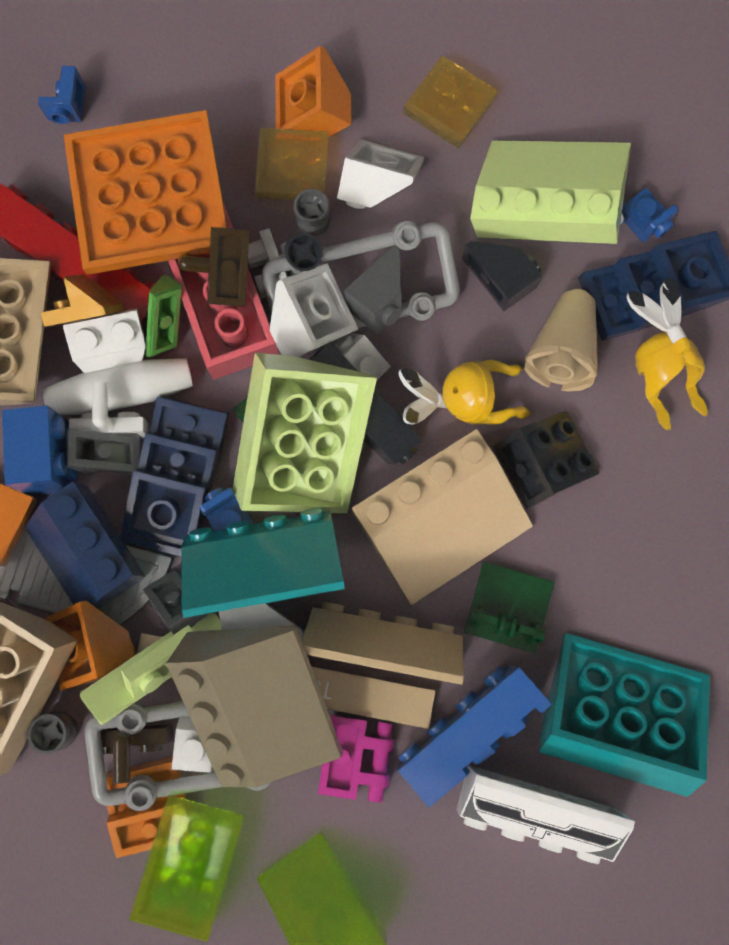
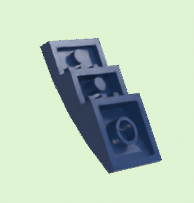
[578,231,729,341]
[120,396,230,556]

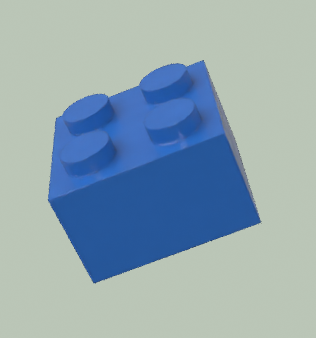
[2,405,78,497]

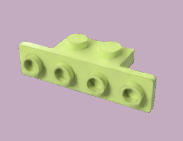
[80,613,221,725]

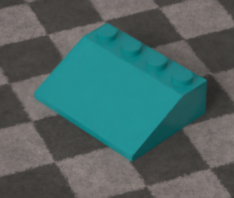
[181,508,345,618]
[538,633,710,797]

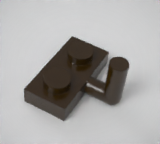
[177,227,250,306]
[100,724,173,784]

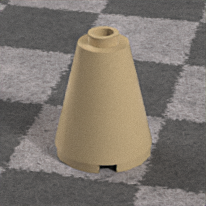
[525,289,598,392]

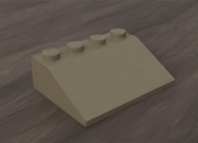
[166,625,343,787]

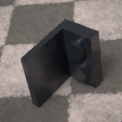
[493,411,599,509]

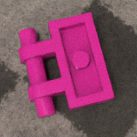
[318,714,395,803]

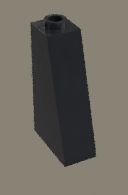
[308,342,421,465]

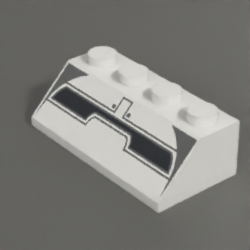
[456,765,635,864]

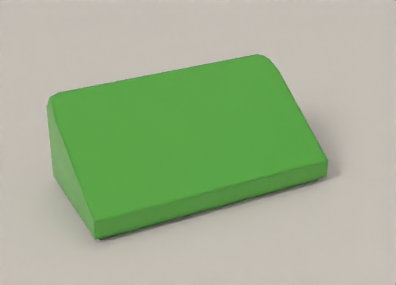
[145,275,182,357]

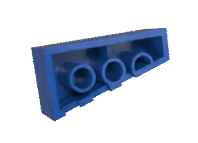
[397,665,552,808]

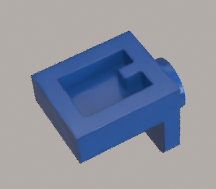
[38,66,86,124]
[622,188,679,243]
[199,487,254,531]

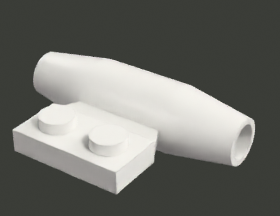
[42,308,193,416]

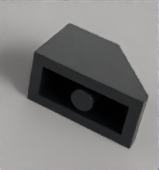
[462,241,543,311]

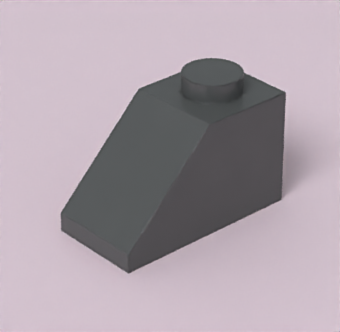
[344,245,402,334]

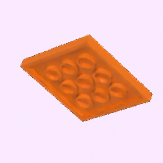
[63,110,228,275]

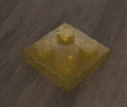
[403,56,498,149]
[255,128,329,200]

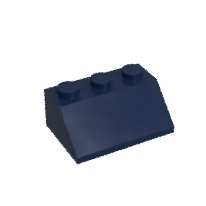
[25,481,146,609]

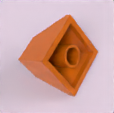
[275,46,352,139]
[44,601,136,691]

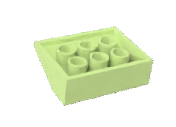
[470,141,631,244]
[232,353,377,513]

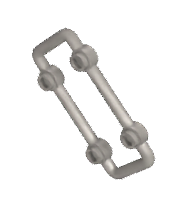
[262,221,460,328]
[84,700,271,811]

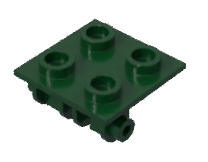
[464,562,554,654]

